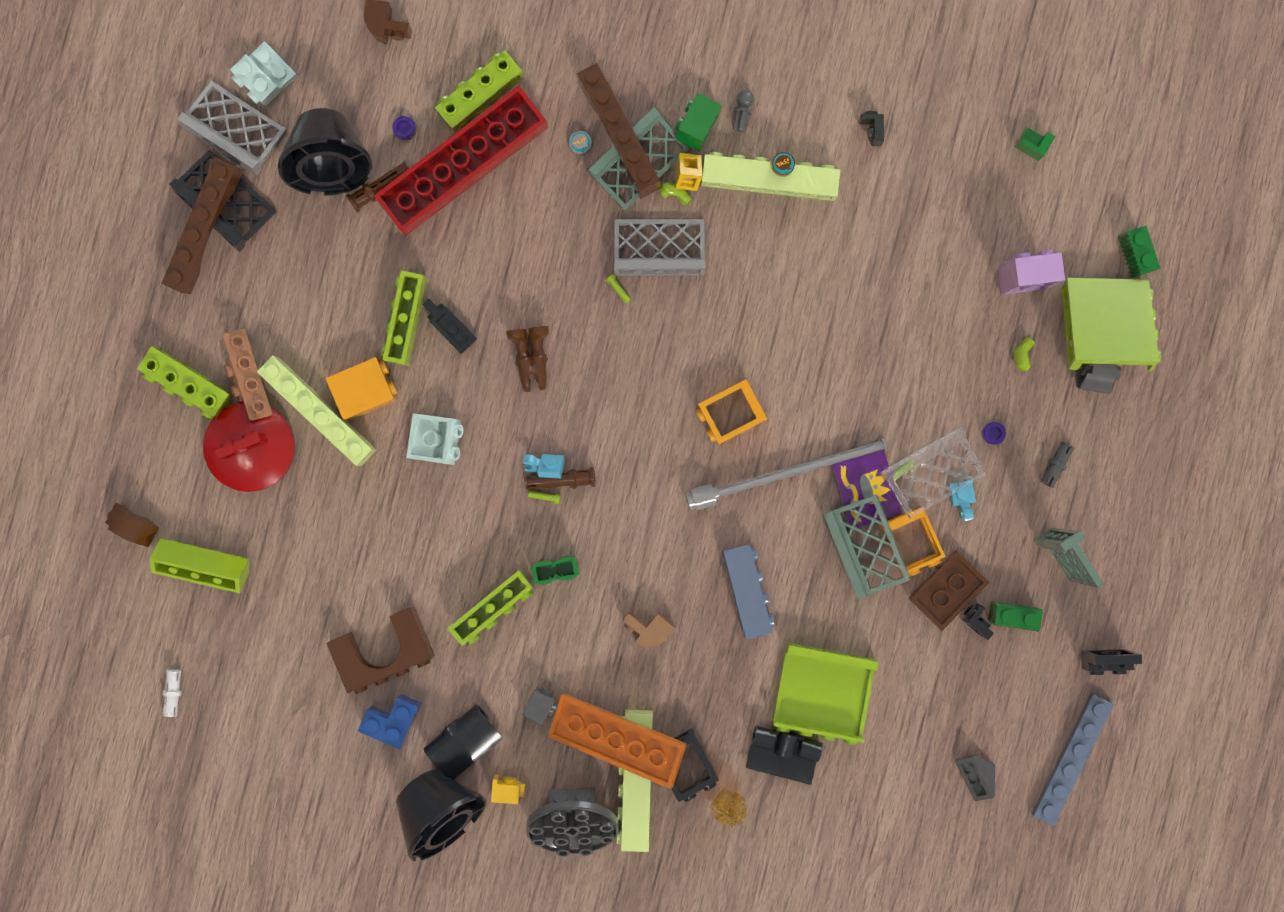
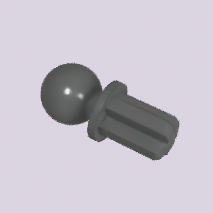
[733,90,754,132]

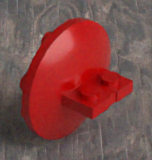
[203,402,295,492]

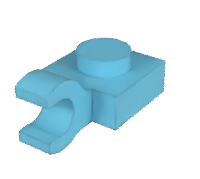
[523,454,565,479]
[948,480,976,521]

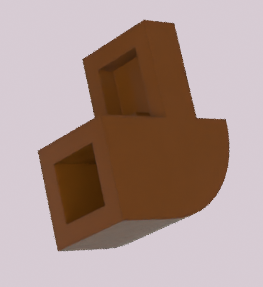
[364,0,412,44]
[105,503,159,547]

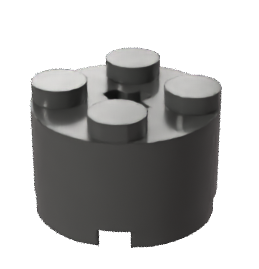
[1075,364,1121,394]

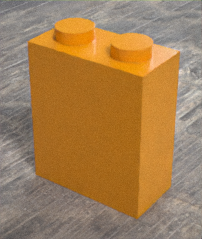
[326,357,398,421]

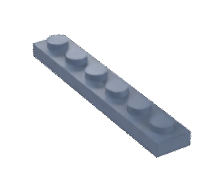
[1031,693,1114,826]

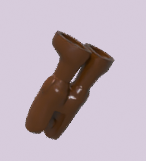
[506,326,549,392]

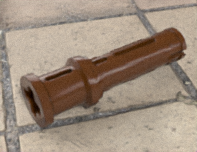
[346,161,409,213]
[526,467,596,490]

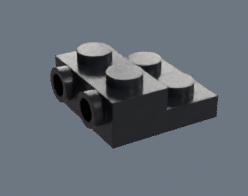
[1081,649,1142,675]

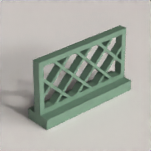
[587,107,690,211]
[824,494,911,599]
[1034,528,1104,588]

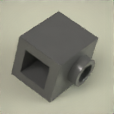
[522,687,557,725]

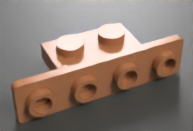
[222,329,272,421]

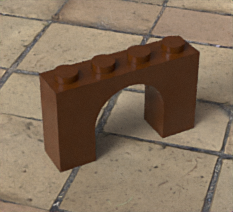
[326,606,435,695]

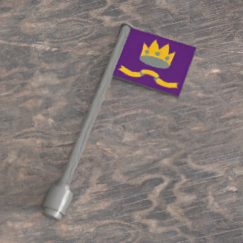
[685,438,902,529]

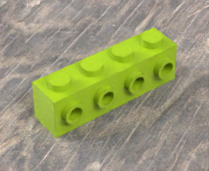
[435,50,524,133]
[381,270,427,367]
[137,346,234,419]
[150,538,250,594]
[447,569,535,646]

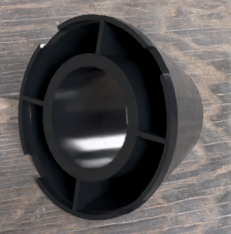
[278,108,372,196]
[396,770,487,862]

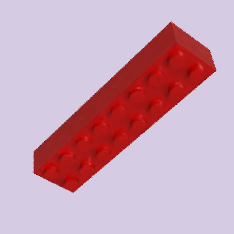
[374,85,548,236]

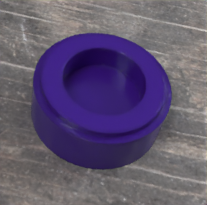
[392,116,416,140]
[982,422,1006,445]

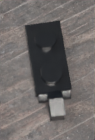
[422,298,477,355]

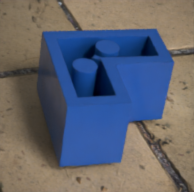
[358,694,422,749]

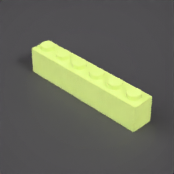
[701,152,840,201]
[257,355,377,466]
[617,710,653,852]

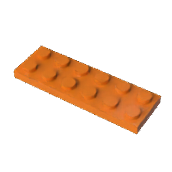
[548,693,687,789]

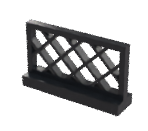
[169,150,276,252]

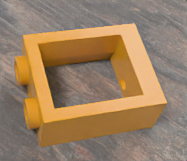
[696,379,767,445]
[878,506,946,577]

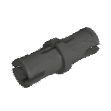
[1040,442,1075,488]

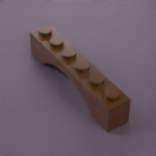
[577,63,660,199]
[161,157,244,294]

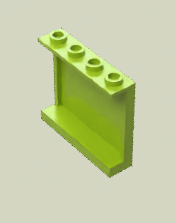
[1061,278,1161,372]
[772,643,879,745]

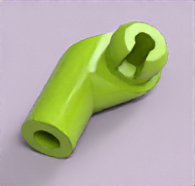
[659,182,693,206]
[1013,337,1035,371]

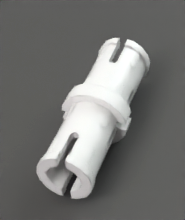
[162,669,181,717]

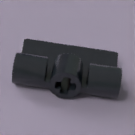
[423,704,503,780]
[746,725,823,785]

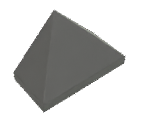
[955,755,995,801]

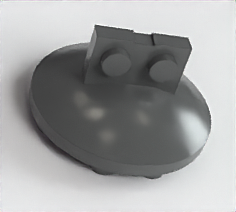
[526,788,618,857]

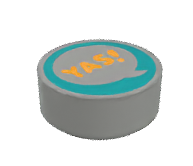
[569,131,592,155]

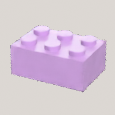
[998,250,1065,295]

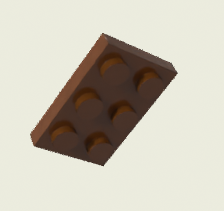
[908,550,990,631]

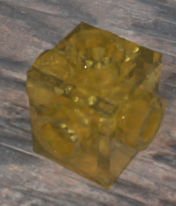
[710,787,747,828]

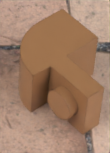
[623,612,675,647]

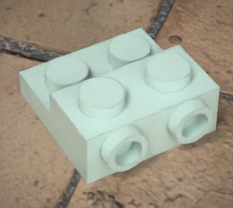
[230,41,298,107]
[406,413,463,465]

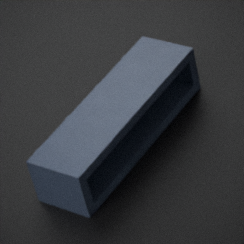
[722,543,775,640]

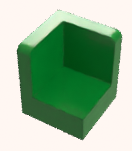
[1015,128,1056,161]

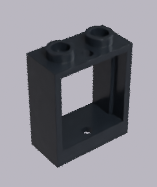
[671,728,719,802]

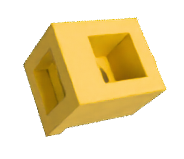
[675,153,702,191]
[491,775,525,804]

